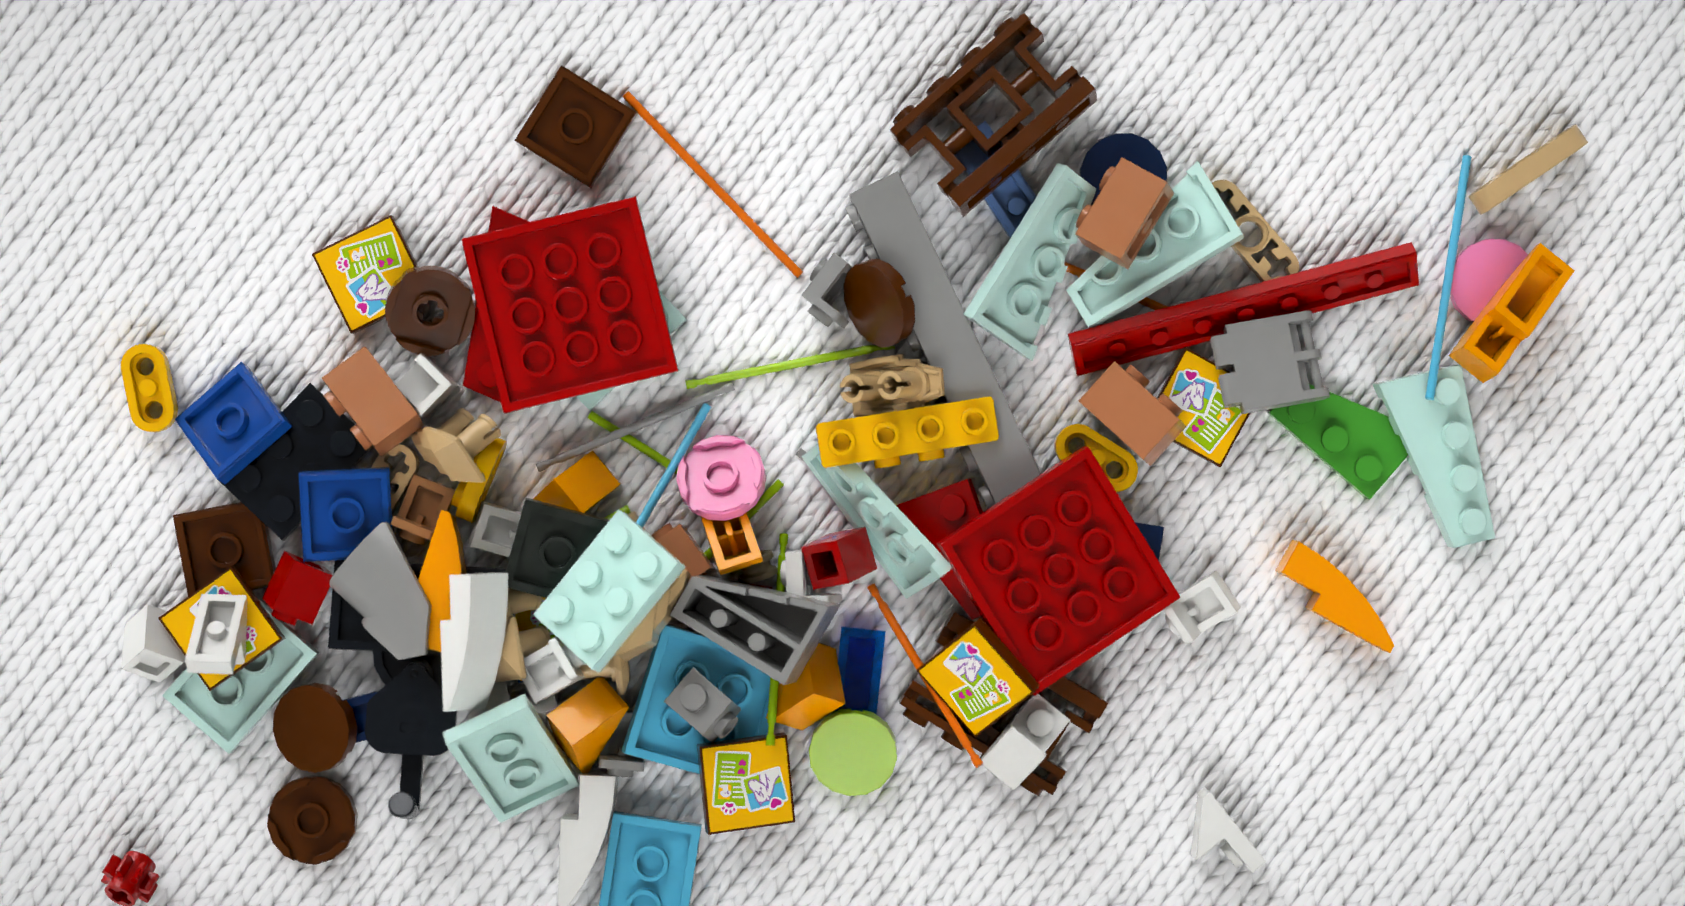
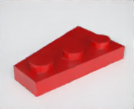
[896,478,983,620]

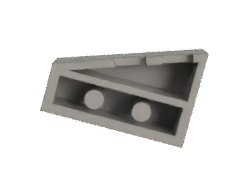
[670,575,840,685]

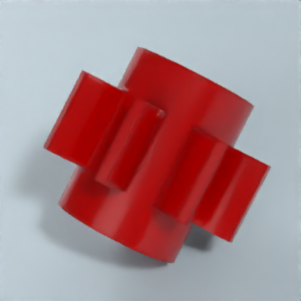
[101,851,160,906]

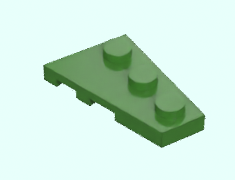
[1267,384,1408,500]

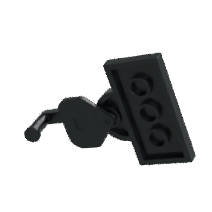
[328,560,506,819]

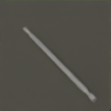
[536,382,735,472]

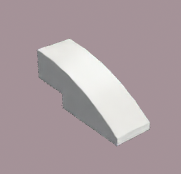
[440,573,508,712]
[557,771,619,906]

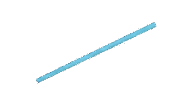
[1425,155,1472,400]
[636,403,711,528]

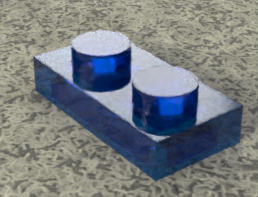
[832,626,886,715]

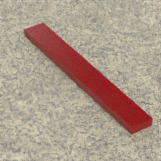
[1068,242,1419,376]

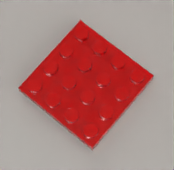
[461,196,679,414]
[936,446,1181,696]

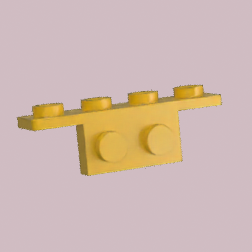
[816,396,999,469]

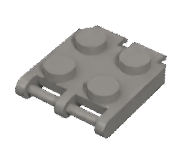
[1210,311,1330,414]

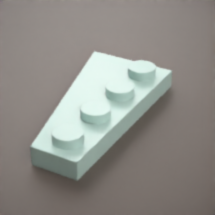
[1372,365,1495,548]

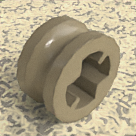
[739,550,778,584]

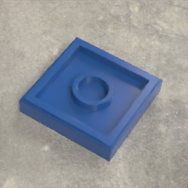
[175,362,293,484]
[299,467,393,562]

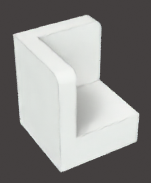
[395,353,459,417]
[121,604,184,683]

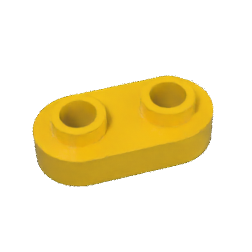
[121,344,178,432]
[1054,424,1138,492]
[451,438,507,523]

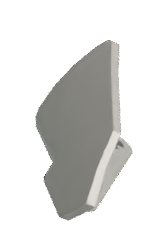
[329,522,432,660]

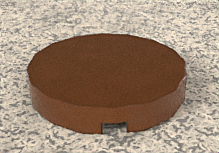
[843,259,915,348]
[273,683,357,773]
[267,775,358,865]

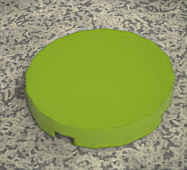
[809,708,897,796]

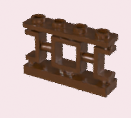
[890,13,1097,217]
[899,610,1108,796]

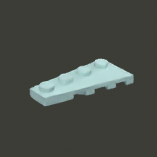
[1067,161,1244,328]
[963,163,1096,361]
[802,444,953,599]

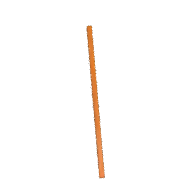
[623,91,803,278]

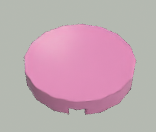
[1450,239,1528,323]
[676,435,766,521]

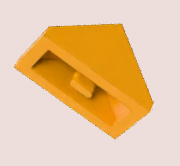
[533,450,621,513]
[700,512,763,575]
[766,643,846,731]
[546,677,629,773]

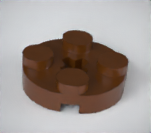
[385,266,475,356]

